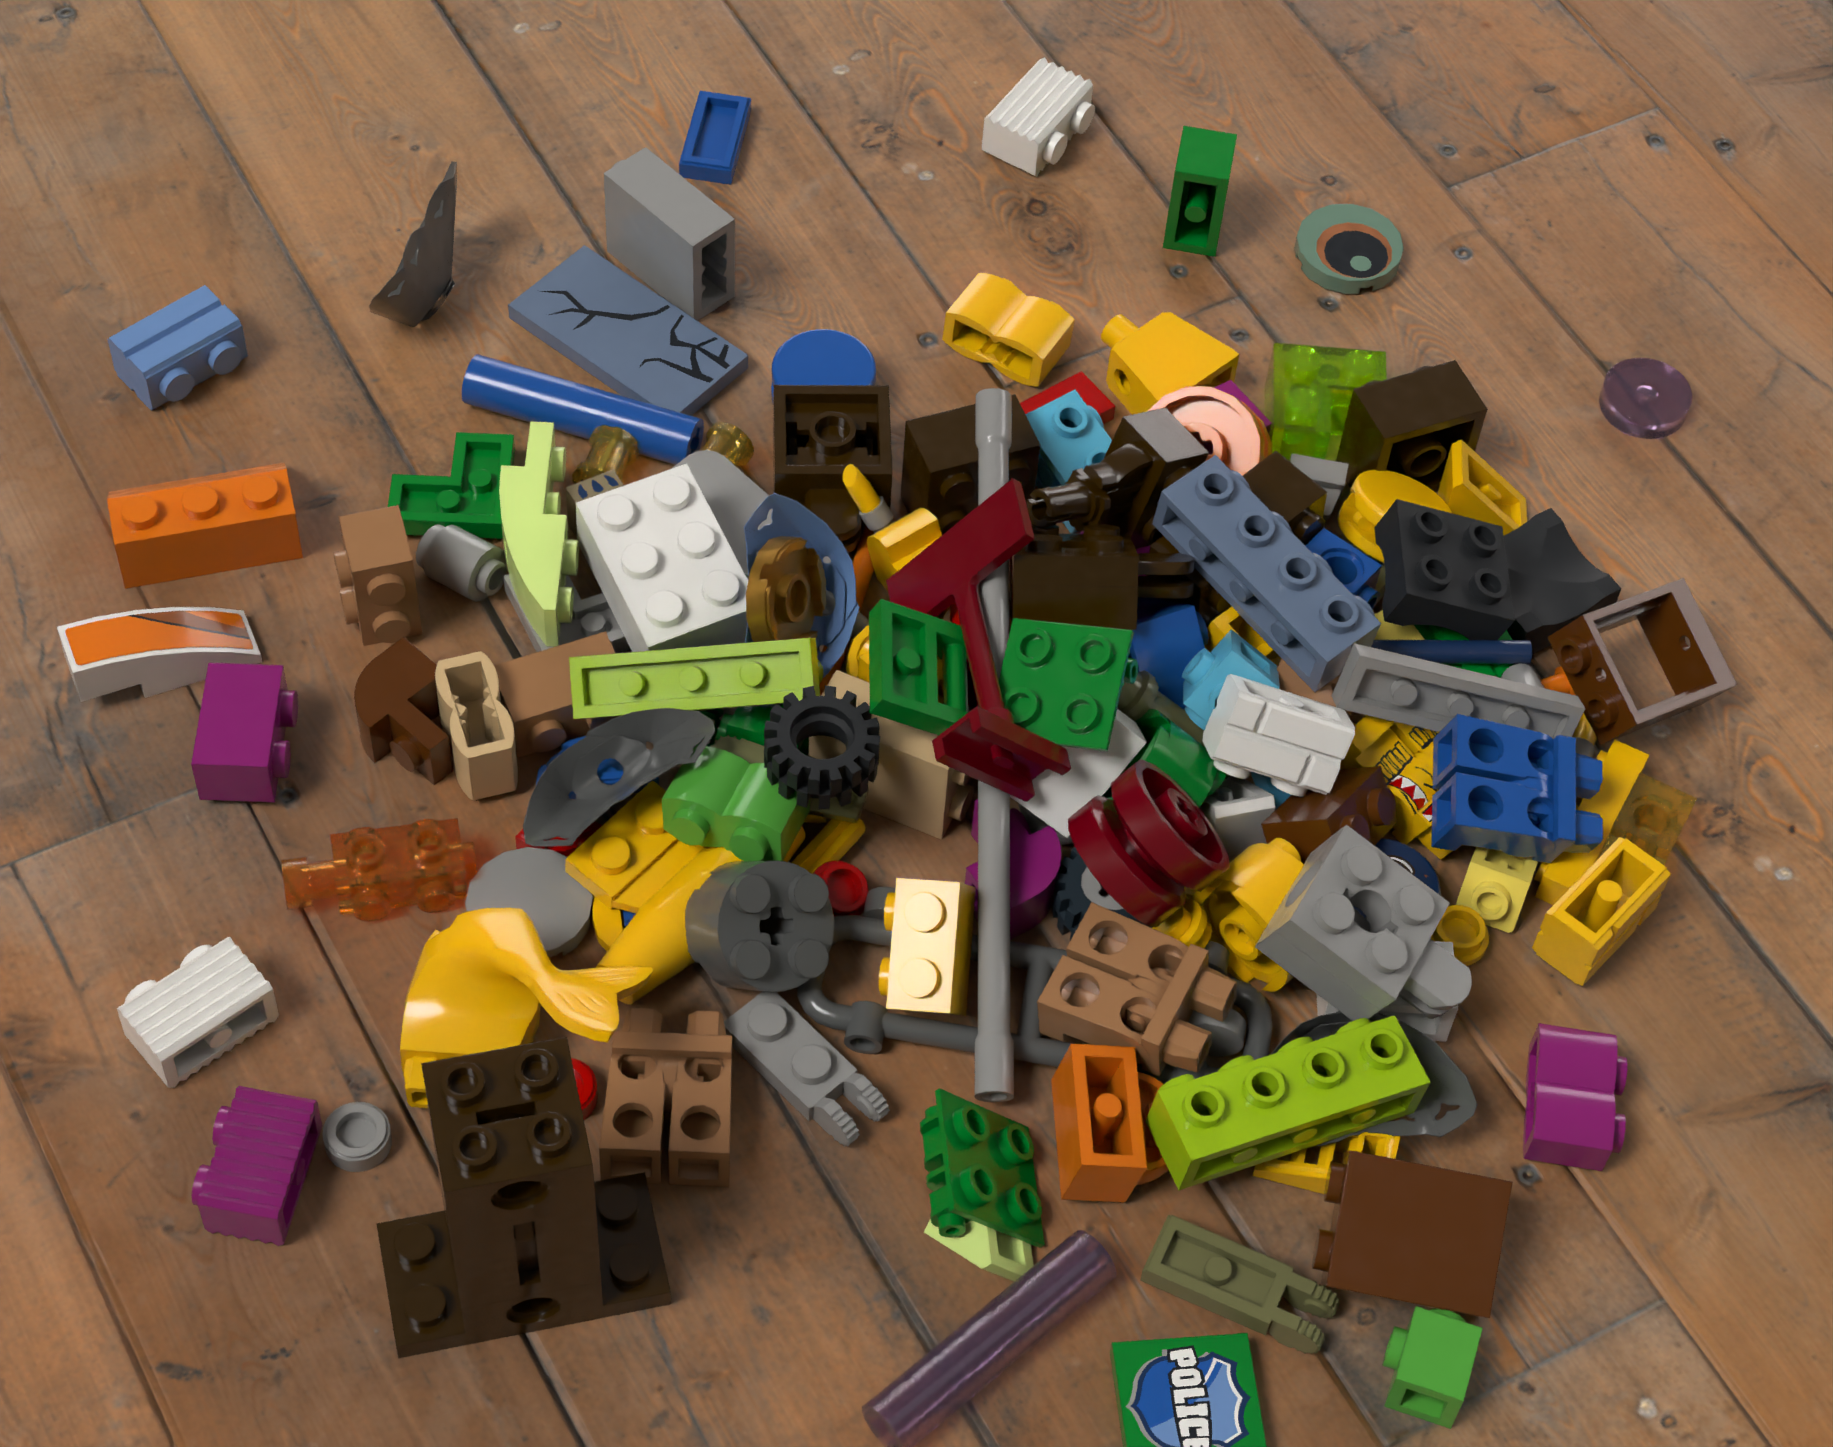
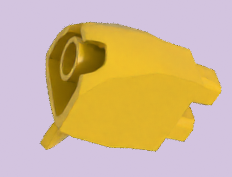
[400,908,653,1108]

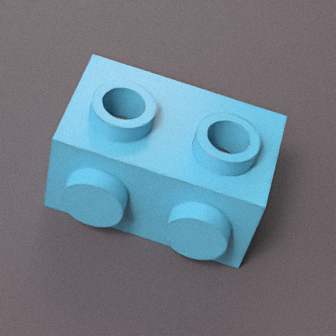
[1025,390,1112,534]

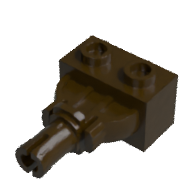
[1026,408,1209,549]

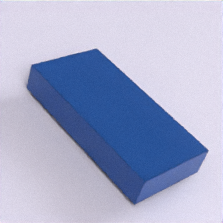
[679,91,751,185]

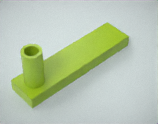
[569,638,824,719]

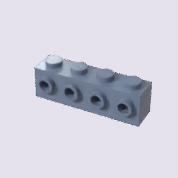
[1152,455,1381,692]

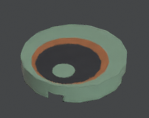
[1294,204,1404,294]

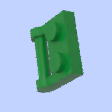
[869,599,969,735]

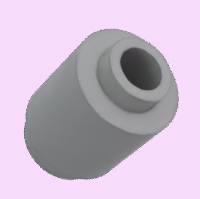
[416,524,507,602]

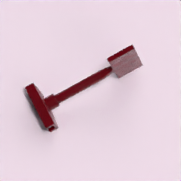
[886,478,1071,802]

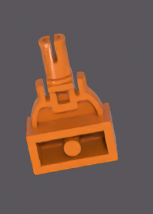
[1051,1043,1168,1202]

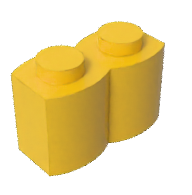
[942,273,1075,387]

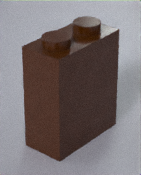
[1312,1150,1513,1318]

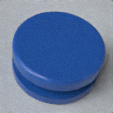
[771,329,876,403]

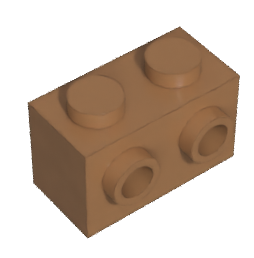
[333,505,422,646]

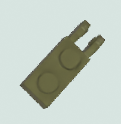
[1140,1215,1340,1354]

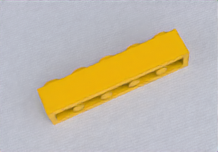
[1534,739,1649,905]

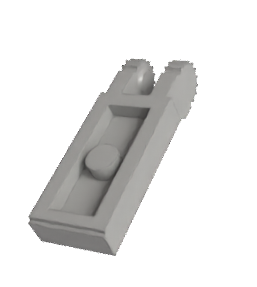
[724,991,890,1147]

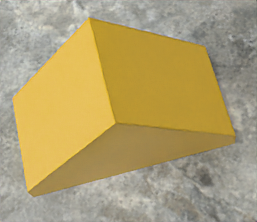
[1438,439,1527,535]

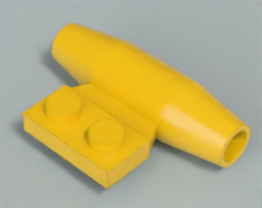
[565,780,805,1004]

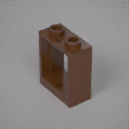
[1547,578,1737,745]

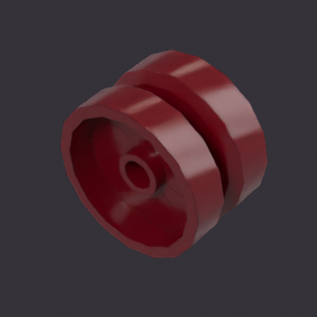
[1068,759,1230,927]

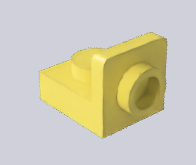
[1456,847,1538,933]

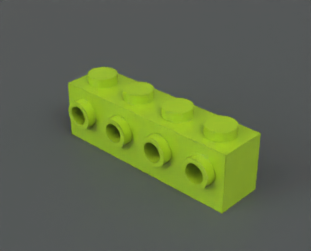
[1145,1015,1431,1190]

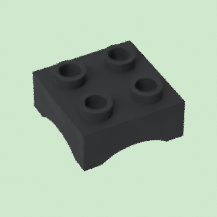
[1374,499,1515,640]
[1504,508,1621,654]

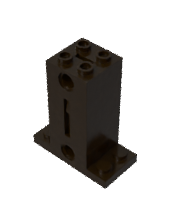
[376,1037,671,1359]

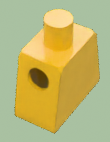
[1101,312,1240,415]

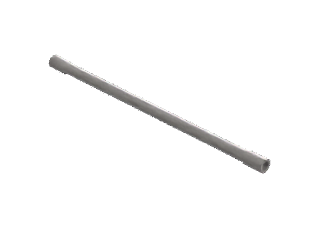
[974,388,1014,1102]

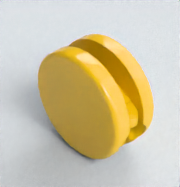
[1337,470,1453,563]

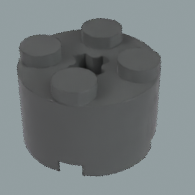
[685,861,834,992]

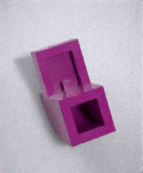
[965,799,1061,940]

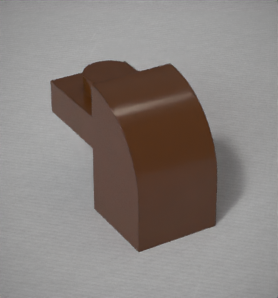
[354,637,453,785]

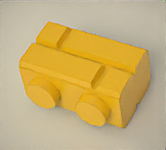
[1532,837,1671,986]

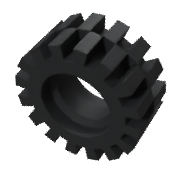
[764,685,880,810]

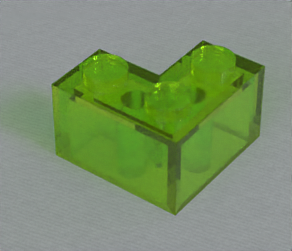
[1265,343,1387,461]

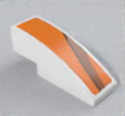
[57,607,262,702]

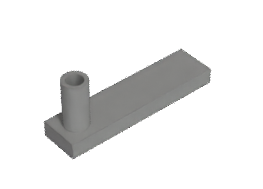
[1331,643,1585,739]

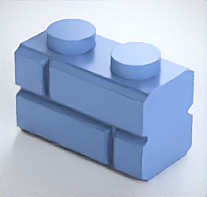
[107,285,248,411]

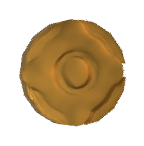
[746,536,826,642]

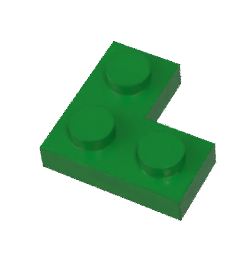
[388,432,515,539]

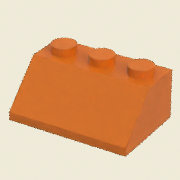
[107,463,303,589]

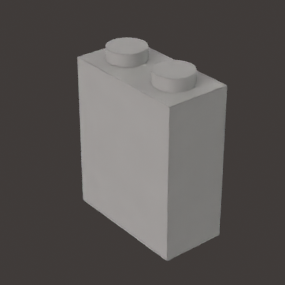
[604,147,735,321]

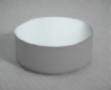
[1188,1008,1246,1057]
[323,1102,392,1172]

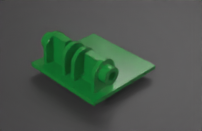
[999,618,1138,752]
[920,1088,1045,1248]

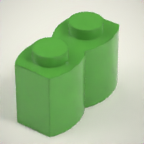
[662,746,810,861]

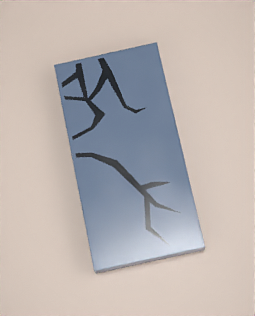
[508,245,748,416]

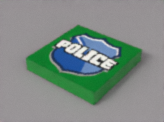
[1109,1333,1267,1447]

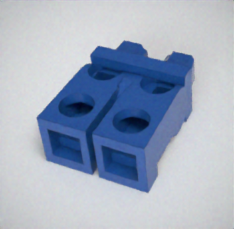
[1431,714,1603,863]

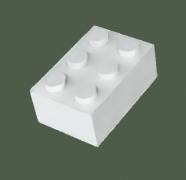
[576,463,748,652]

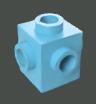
[1182,629,1280,730]

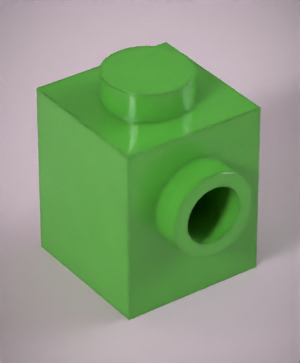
[1382,1306,1483,1429]

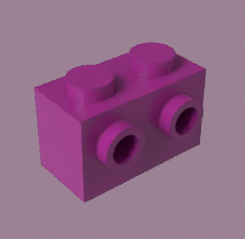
[191,663,298,802]

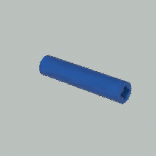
[462,354,704,465]

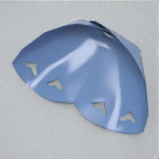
[744,493,860,708]

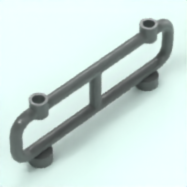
[797,887,1273,1084]

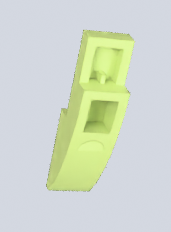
[499,421,579,647]

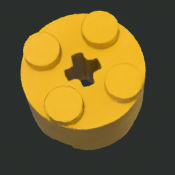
[1192,838,1304,992]

